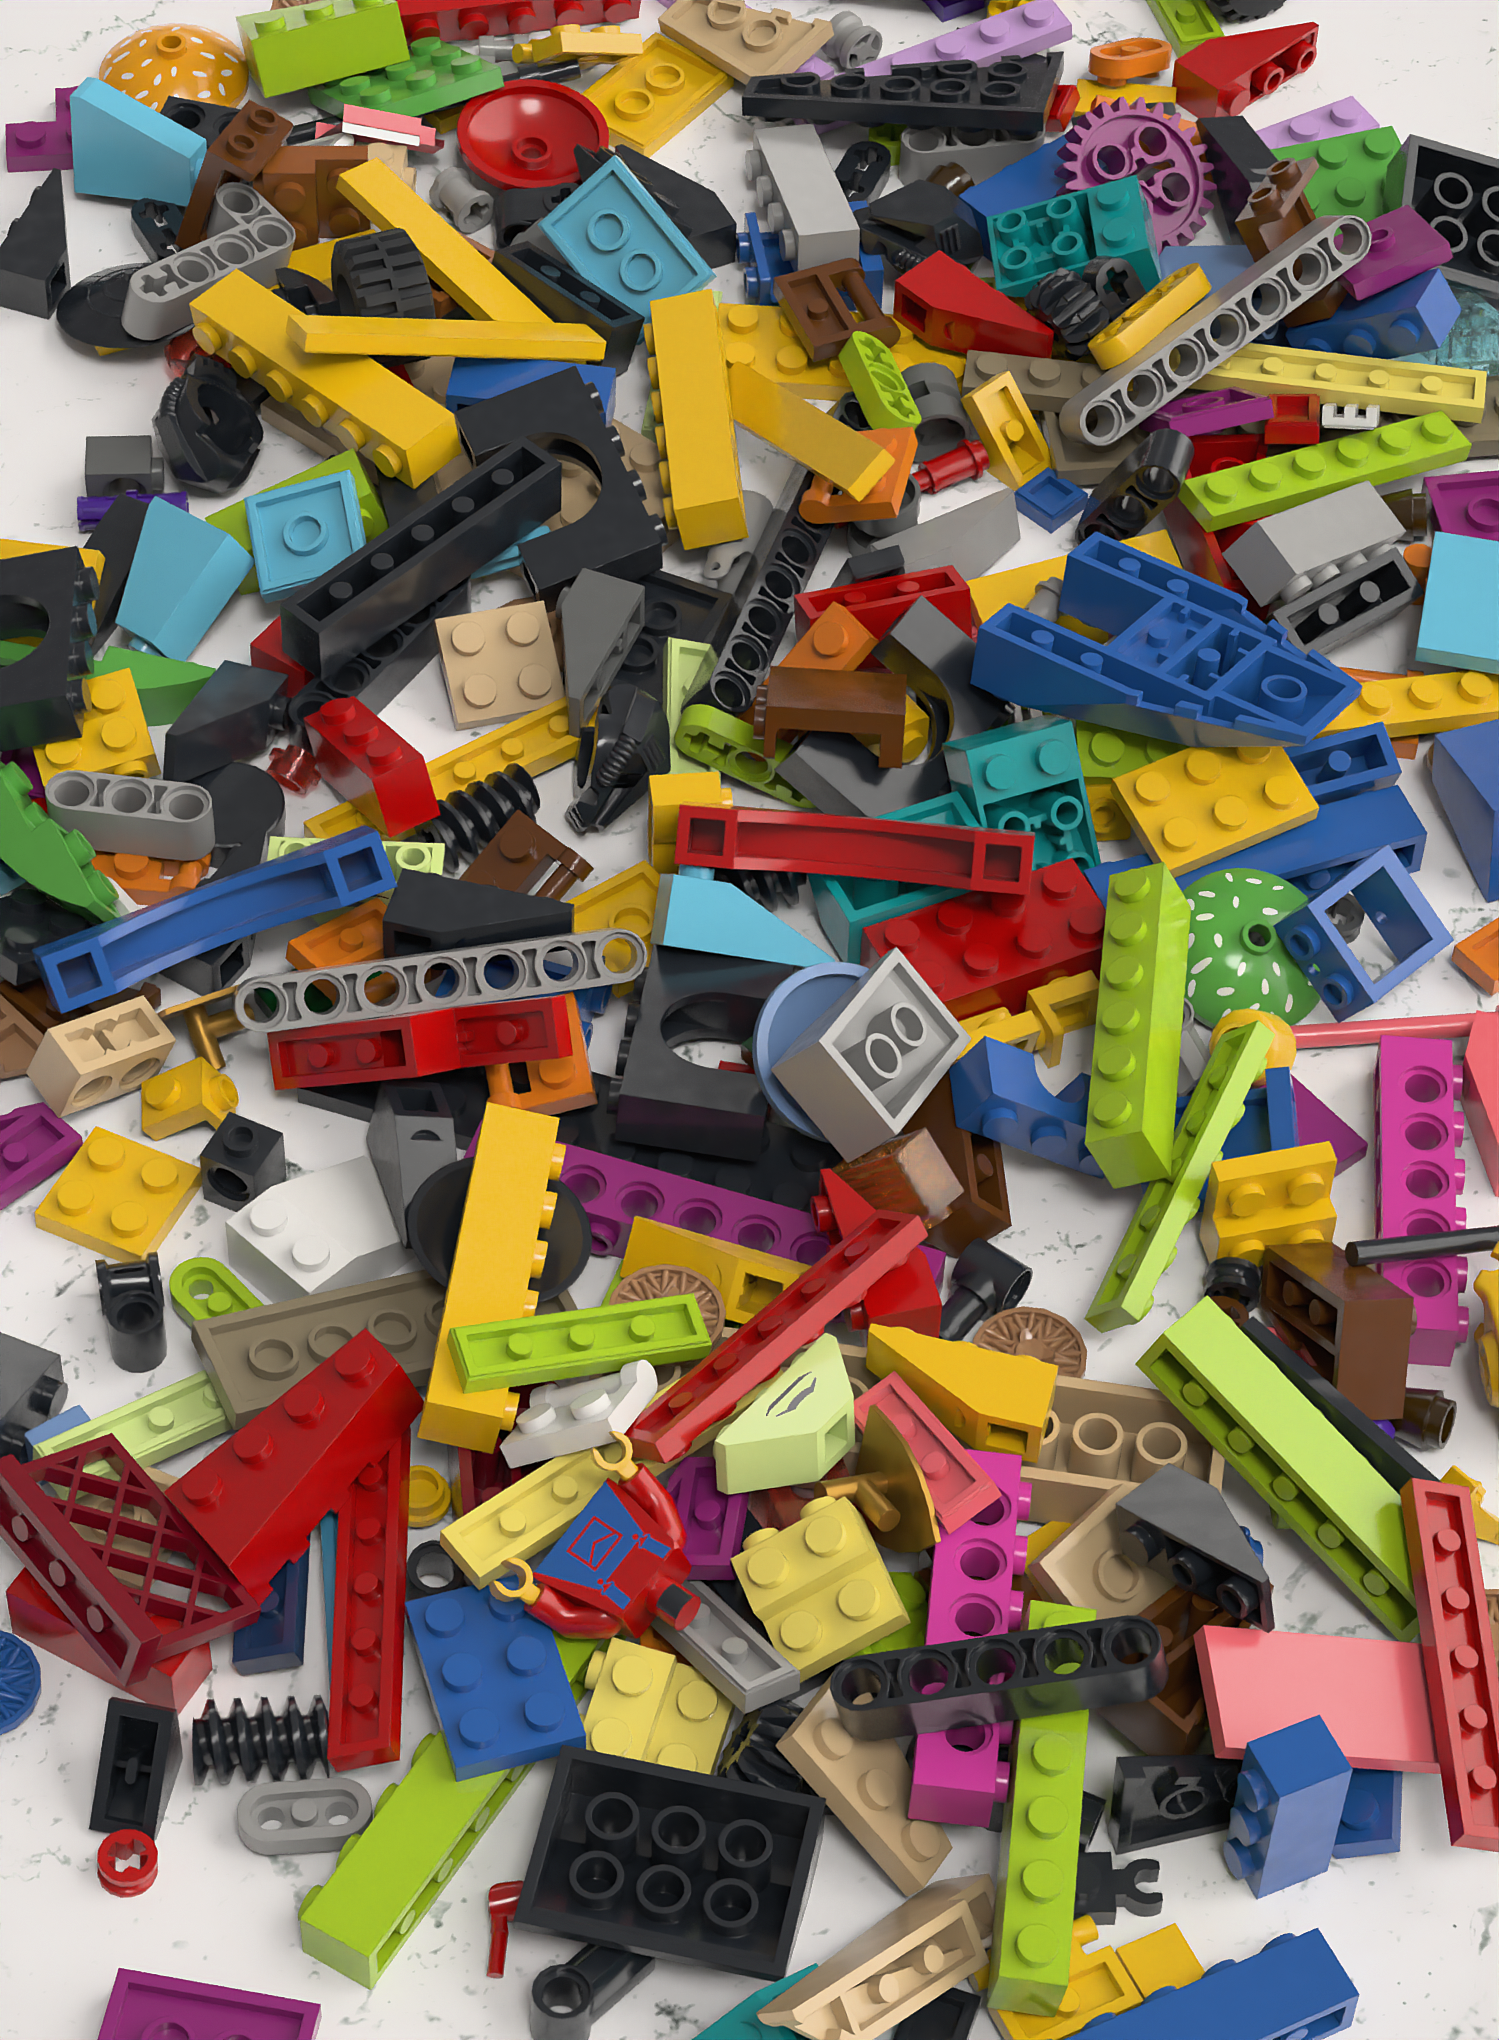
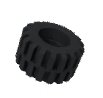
[331,227,436,368]

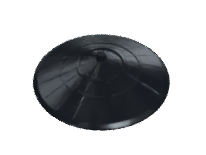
[56,263,195,348]
[407,1157,592,1304]

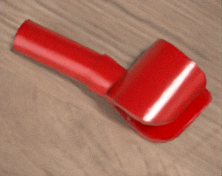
[486,1880,524,1979]

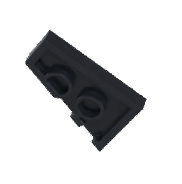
[1108,1754,1243,1855]

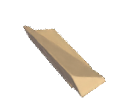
[756,1873,996,2040]

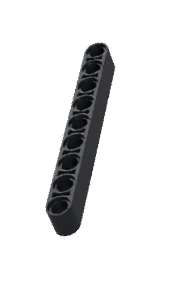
[680,391,873,719]

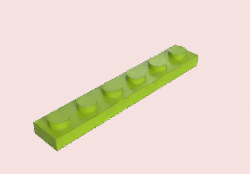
[1178,410,1472,533]
[1084,1020,1275,1333]

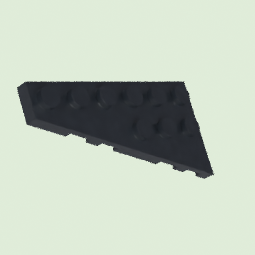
[742,51,1064,135]

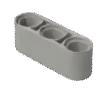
[899,126,1045,186]
[45,770,215,861]

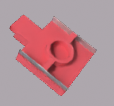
[315,104,445,154]

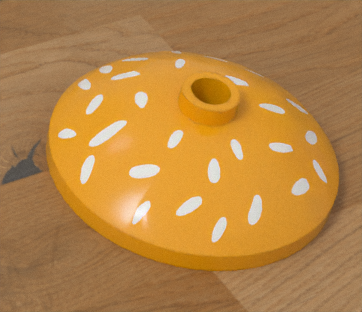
[99,23,249,113]

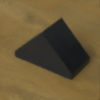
[89,1696,183,1841]

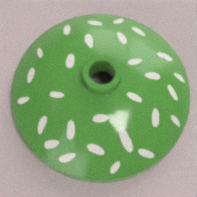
[1182,868,1321,1029]

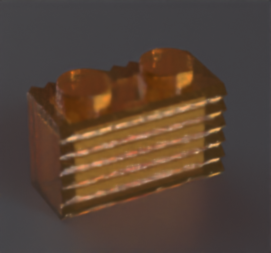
[819,1127,964,1230]

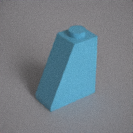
[70,77,207,206]
[115,496,255,662]

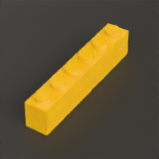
[189,268,462,489]
[643,288,749,550]
[417,1102,566,1454]

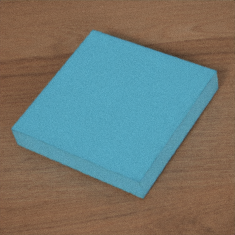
[244,470,367,603]

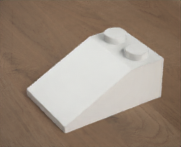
[225,1155,416,1303]

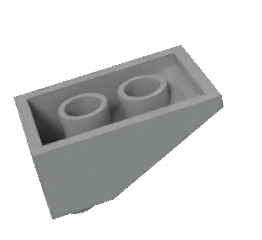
[771,947,971,1163]

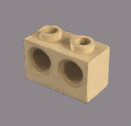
[26,995,176,1118]

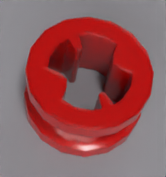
[97,1829,158,1898]

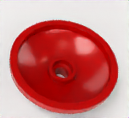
[456,79,609,190]

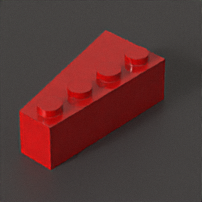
[1162,433,1273,621]
[164,1328,424,1606]

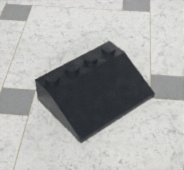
[1382,134,1499,300]
[513,1745,826,1982]

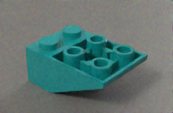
[986,175,1162,297]
[942,714,1101,874]

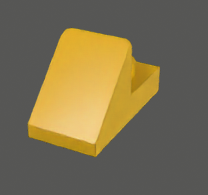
[960,371,1052,491]

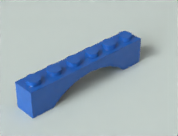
[32,825,398,1014]

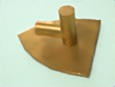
[157,984,255,1070]
[814,1404,941,1553]

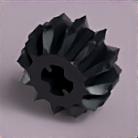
[1024,267,1111,361]
[717,1699,804,1792]

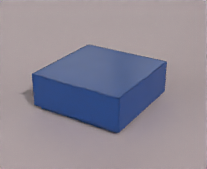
[1014,467,1088,534]

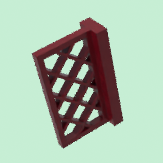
[0,1433,262,1688]

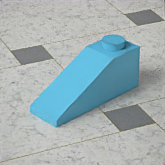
[650,864,835,968]

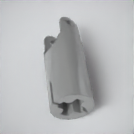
[703,490,774,595]

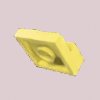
[730,1496,911,1683]
[579,1637,736,1775]

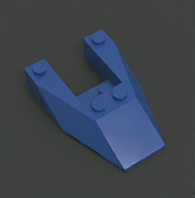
[970,532,1362,747]

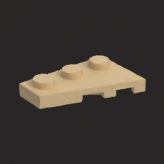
[657,0,834,85]
[775,1673,953,1897]

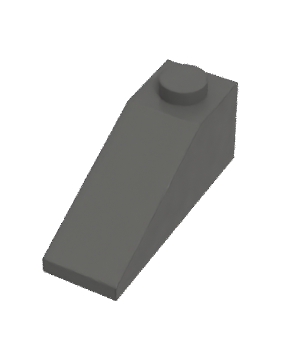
[555,568,645,738]

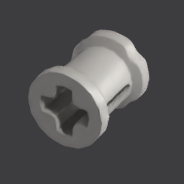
[429,167,494,233]

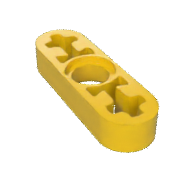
[1088,263,1212,370]

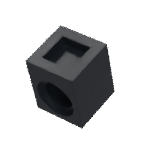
[200,1112,287,1212]

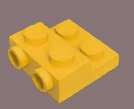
[32,667,162,789]
[1199,1141,1337,1268]

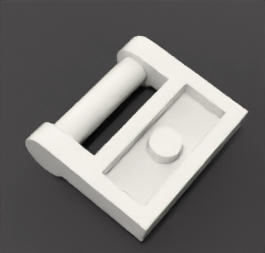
[500,1360,658,1469]

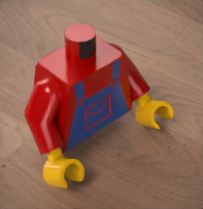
[489,1431,701,1639]

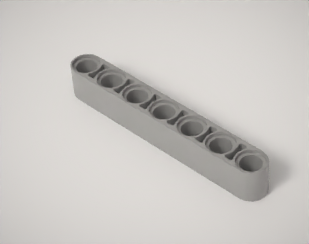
[1059,215,1372,446]
[232,928,647,1033]

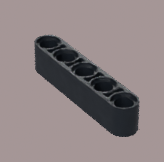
[288,575,472,766]
[830,1615,1169,1741]

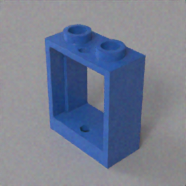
[1273,844,1454,1023]

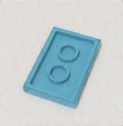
[537,155,717,345]
[1415,531,1499,674]

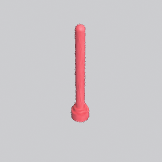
[1290,1005,1499,1049]

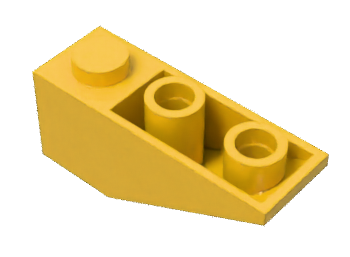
[620,1216,812,1324]
[866,1323,1059,1464]

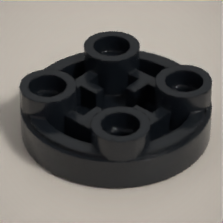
[183,762,286,869]

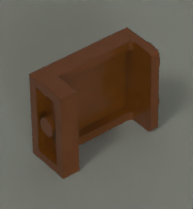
[174,99,294,249]
[1235,157,1348,328]
[753,666,907,769]

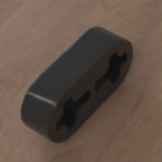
[834,141,891,207]
[131,198,185,263]
[1082,255,1147,323]

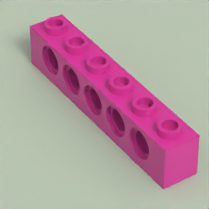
[1373,1035,1469,1367]
[908,1449,1032,1828]

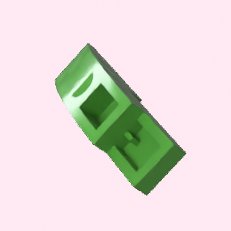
[0,640,216,727]
[0,761,121,925]

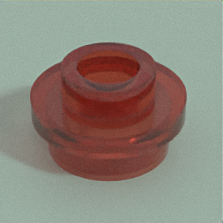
[266,744,322,795]

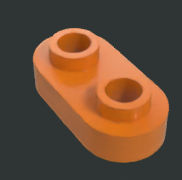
[1088,37,1172,86]

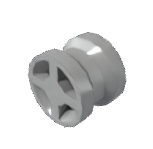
[821,11,883,69]

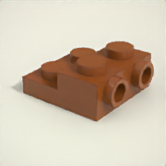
[253,146,371,251]

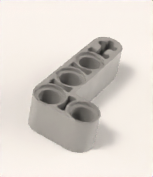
[121,182,296,340]

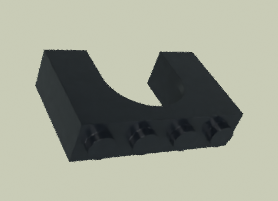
[454,365,668,613]
[0,546,100,752]
[774,595,1016,818]
[606,944,794,1162]

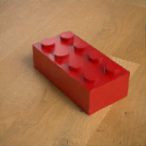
[860,858,1106,1022]

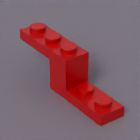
[267,995,573,1090]

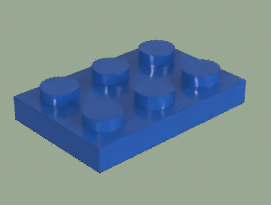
[404,1572,586,1782]

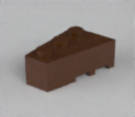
[1094,1583,1274,1756]

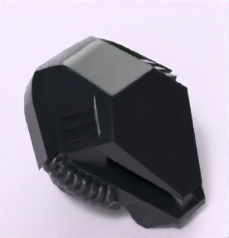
[852,179,984,275]
[151,353,264,495]
[565,684,671,832]

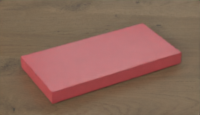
[1193,1625,1441,1774]

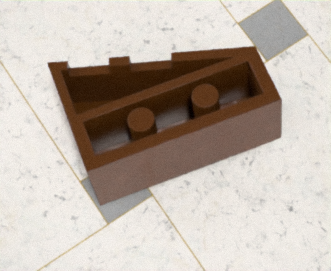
[1260,1242,1417,1420]

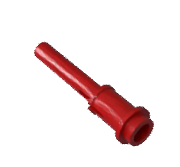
[834,439,990,530]

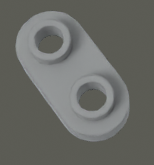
[237,1777,373,1855]

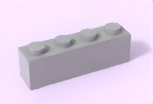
[745,123,860,272]
[1222,480,1406,607]

